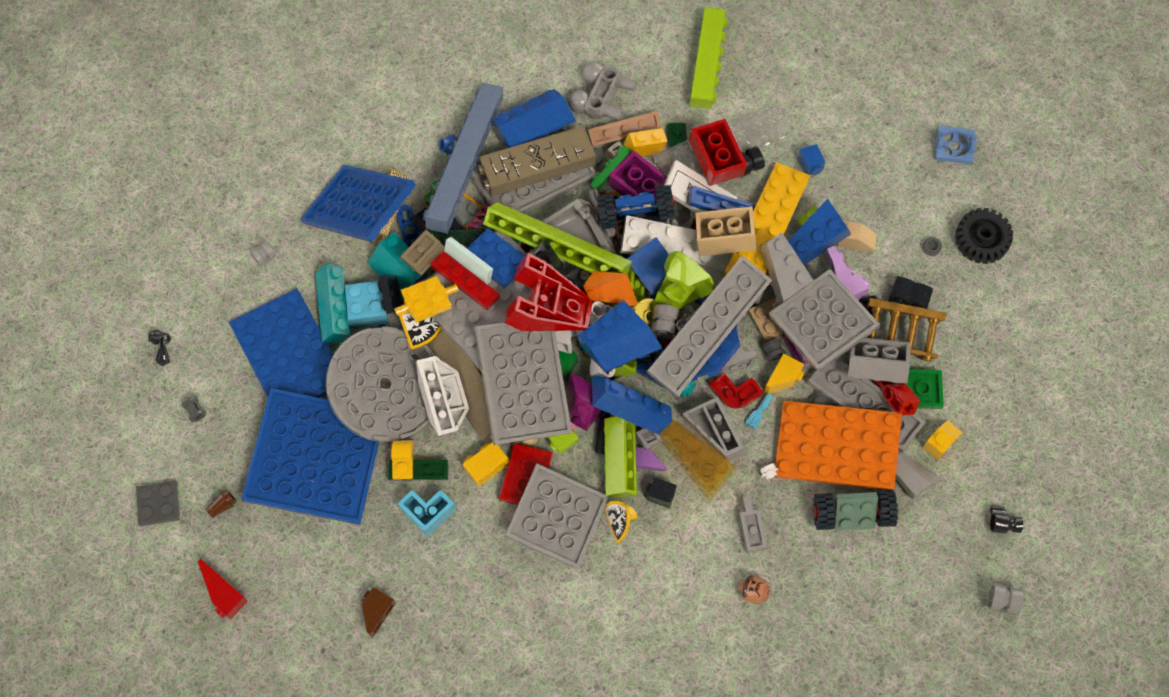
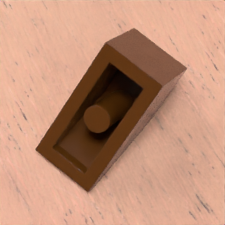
[362,587,396,638]

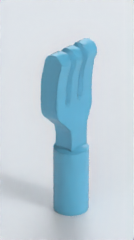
[745,394,773,429]

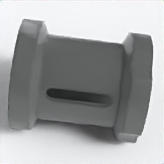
[181,396,206,422]

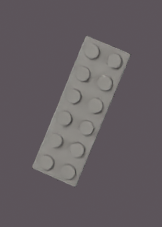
[807,358,926,453]

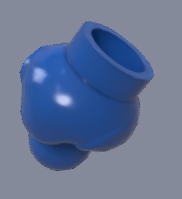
[439,134,459,156]

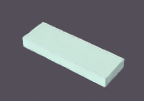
[444,237,493,284]

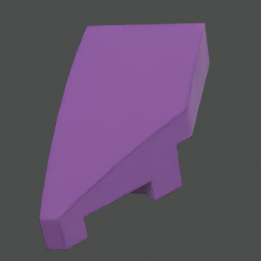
[636,447,667,471]

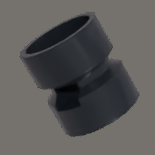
[740,146,765,178]

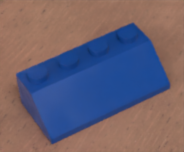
[492,89,575,148]
[592,375,672,435]

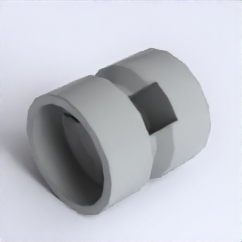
[651,304,679,339]
[988,583,1024,616]

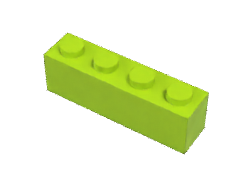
[604,416,637,499]

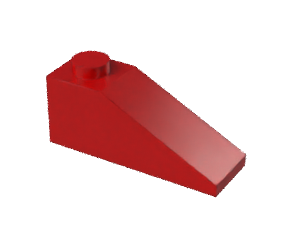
[197,559,248,620]

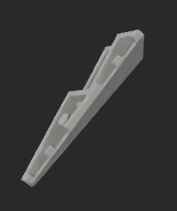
[895,450,942,500]

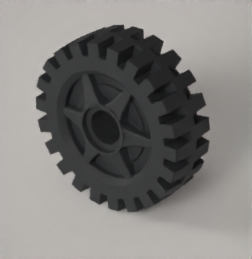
[955,208,1013,264]

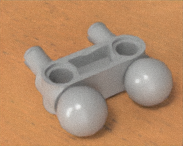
[568,62,637,121]

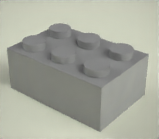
[848,338,910,383]

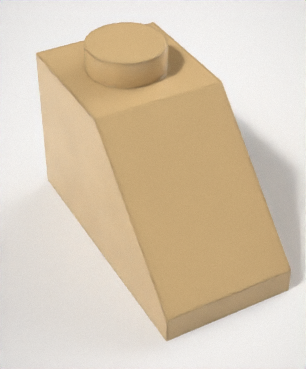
[837,221,877,252]

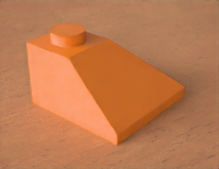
[583,271,638,306]

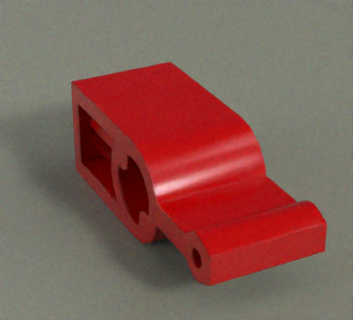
[875,381,920,416]

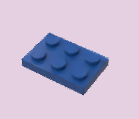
[467,228,525,289]

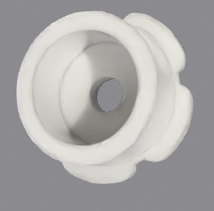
[760,463,779,480]

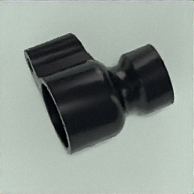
[990,505,1023,534]

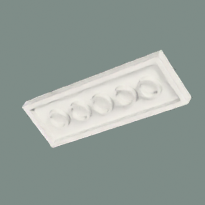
[620,216,733,274]

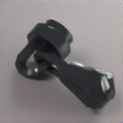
[148,329,171,366]

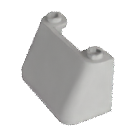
[542,198,620,273]

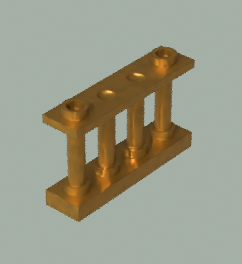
[867,298,947,362]

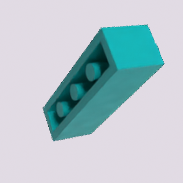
[315,264,350,344]

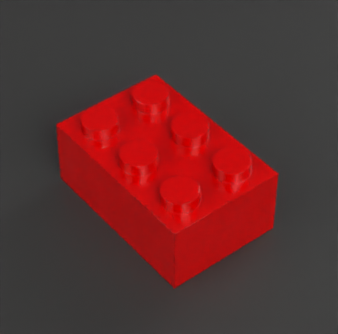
[688,119,747,186]

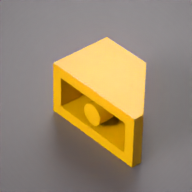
[764,354,805,393]
[923,420,963,460]

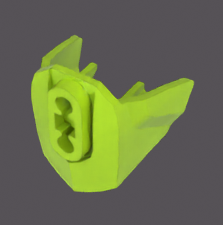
[652,251,715,310]

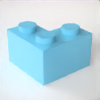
[397,490,456,537]

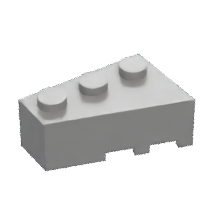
[760,233,814,304]
[683,397,745,462]

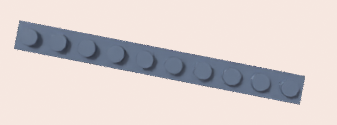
[423,82,503,234]

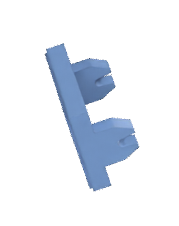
[935,126,977,165]

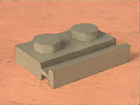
[400,230,445,276]

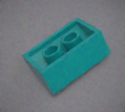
[367,232,431,301]

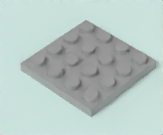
[769,269,880,372]
[504,464,609,570]

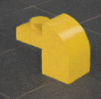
[391,440,415,480]

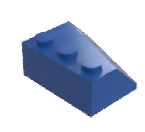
[578,300,663,372]

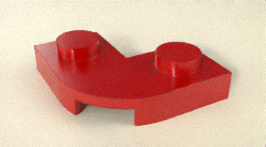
[709,373,764,409]

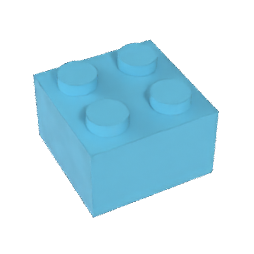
[345,281,389,328]

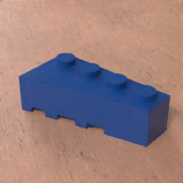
[788,199,851,265]

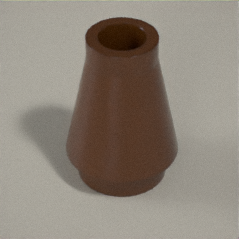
[206,490,237,518]

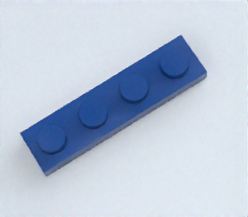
[688,186,756,211]

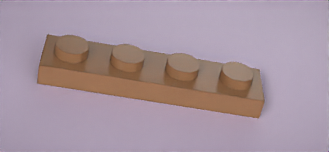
[587,111,662,147]

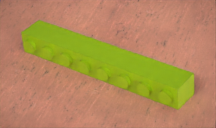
[483,202,632,274]

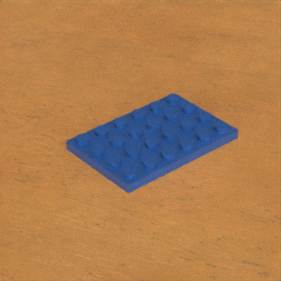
[300,165,416,242]
[229,288,333,398]

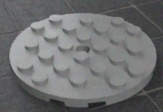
[326,327,435,442]

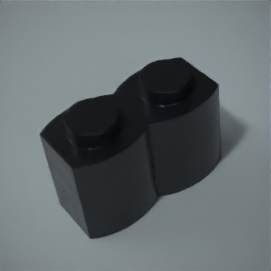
[888,276,933,309]

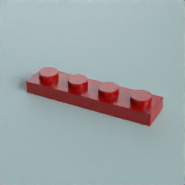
[430,251,500,310]

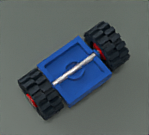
[597,185,676,229]

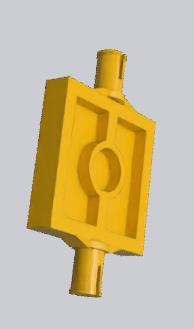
[394,276,459,323]

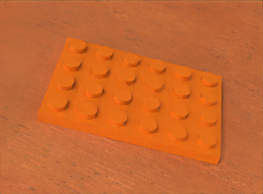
[774,401,902,490]

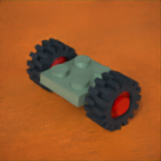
[813,490,898,530]

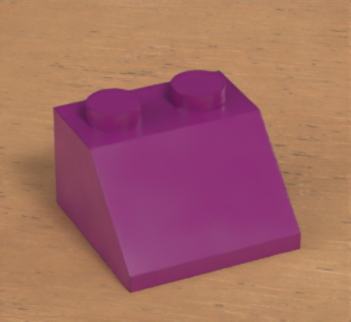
[566,373,601,431]

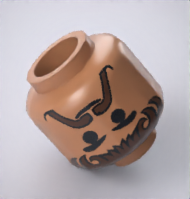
[739,575,771,605]

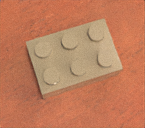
[695,206,757,256]

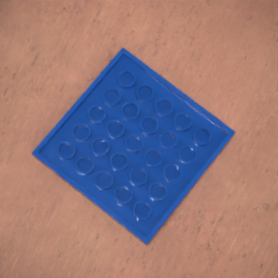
[241,388,380,525]

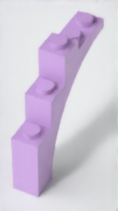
[795,246,870,367]

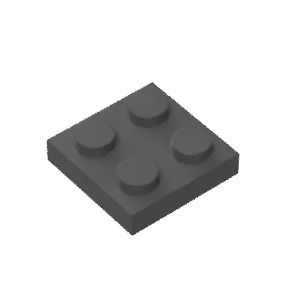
[136,481,180,526]

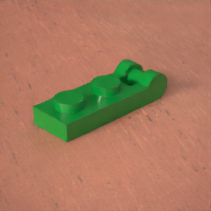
[590,146,631,191]

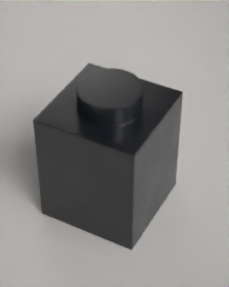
[645,477,677,509]

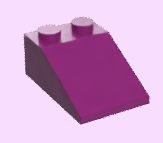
[609,151,667,201]

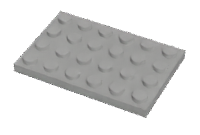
[471,126,596,214]
[474,323,572,445]

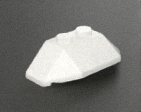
[416,356,469,436]

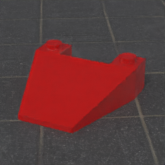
[504,253,593,331]

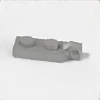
[739,496,767,553]

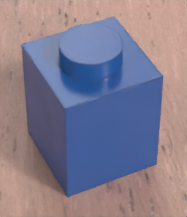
[798,144,825,175]

